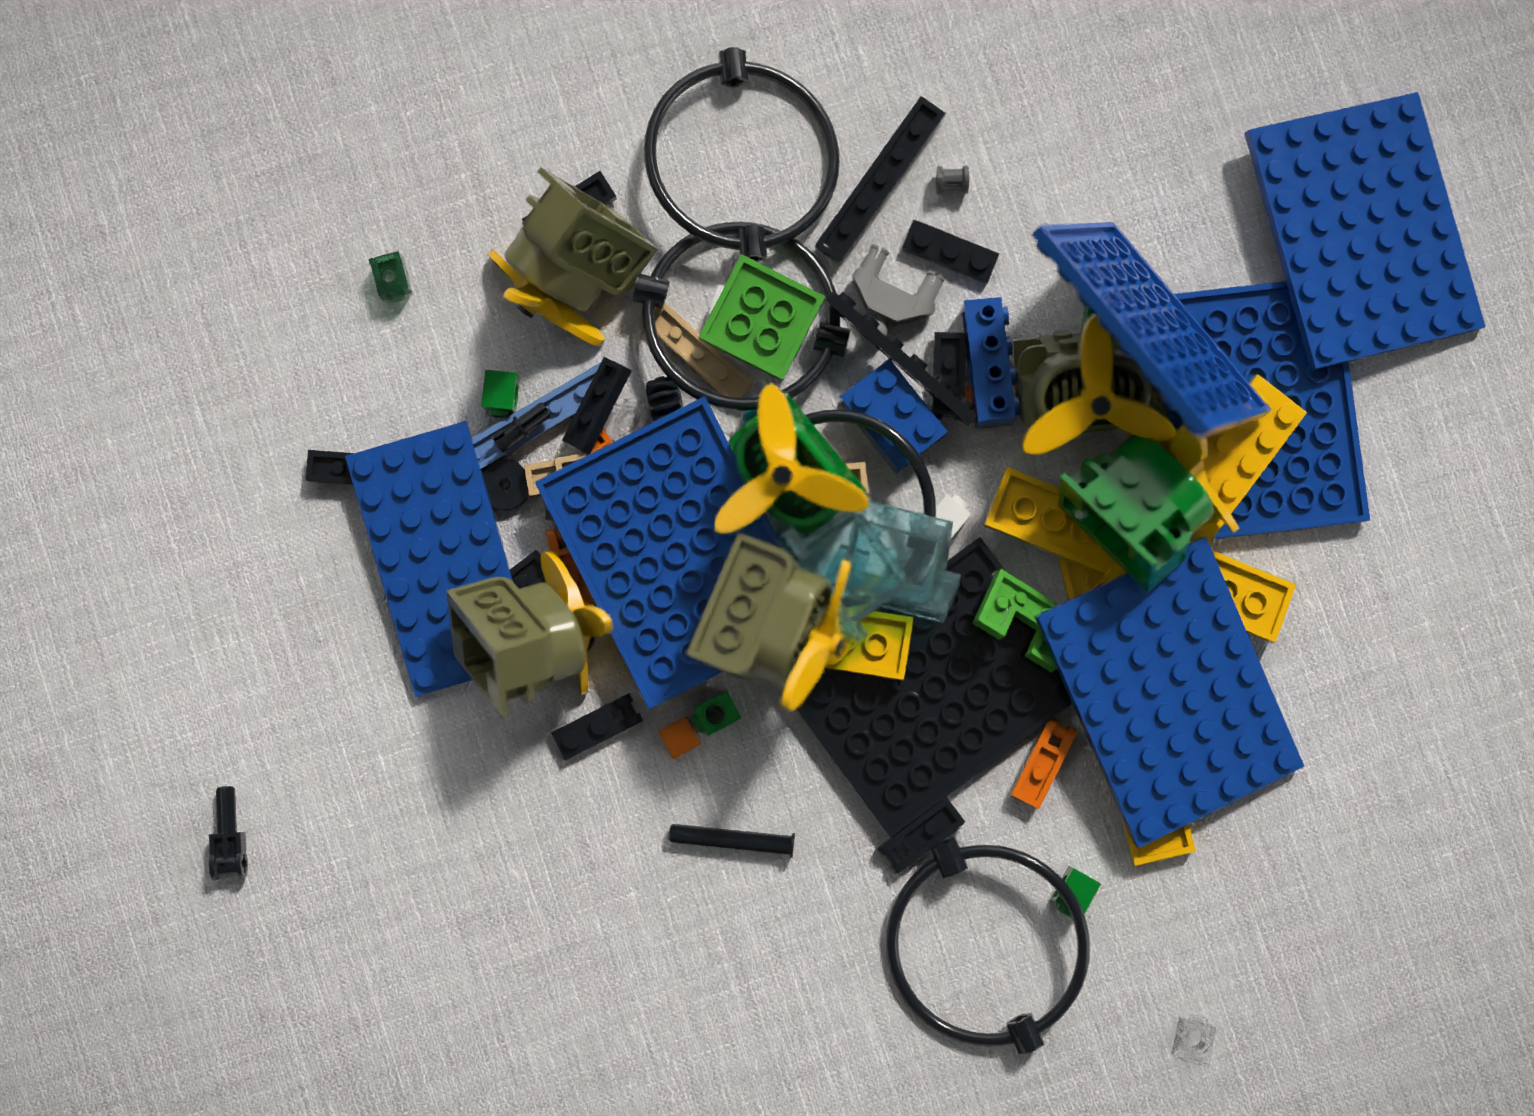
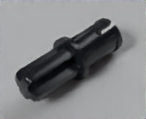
[491,402,551,453]

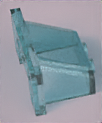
[825,501,961,623]
[775,511,911,644]

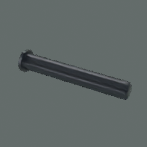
[669,824,795,858]

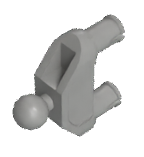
[852,244,945,337]

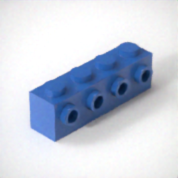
[961,297,1020,429]

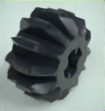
[646,376,684,422]

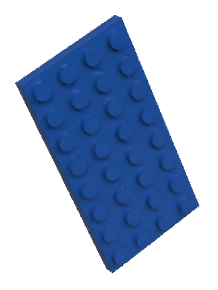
[345,421,514,697]

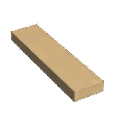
[642,303,755,398]

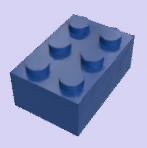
[839,358,948,474]

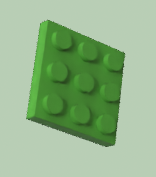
[698,254,826,382]

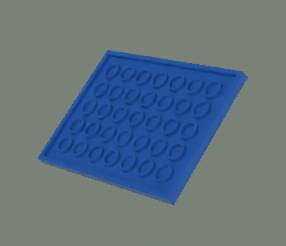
[1244,92,1486,371]
[1031,222,1272,438]
[1164,281,1370,539]
[535,396,783,709]
[1034,537,1304,848]

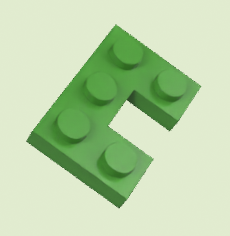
[973,569,1058,672]

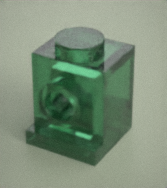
[368,251,413,303]

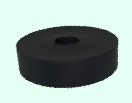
[483,460,529,511]

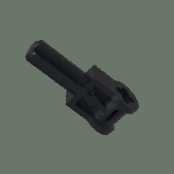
[209,786,248,880]

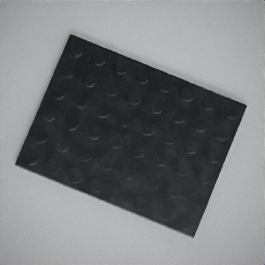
[781,537,1072,838]

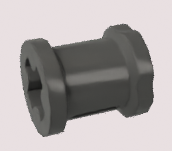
[936,166,969,194]

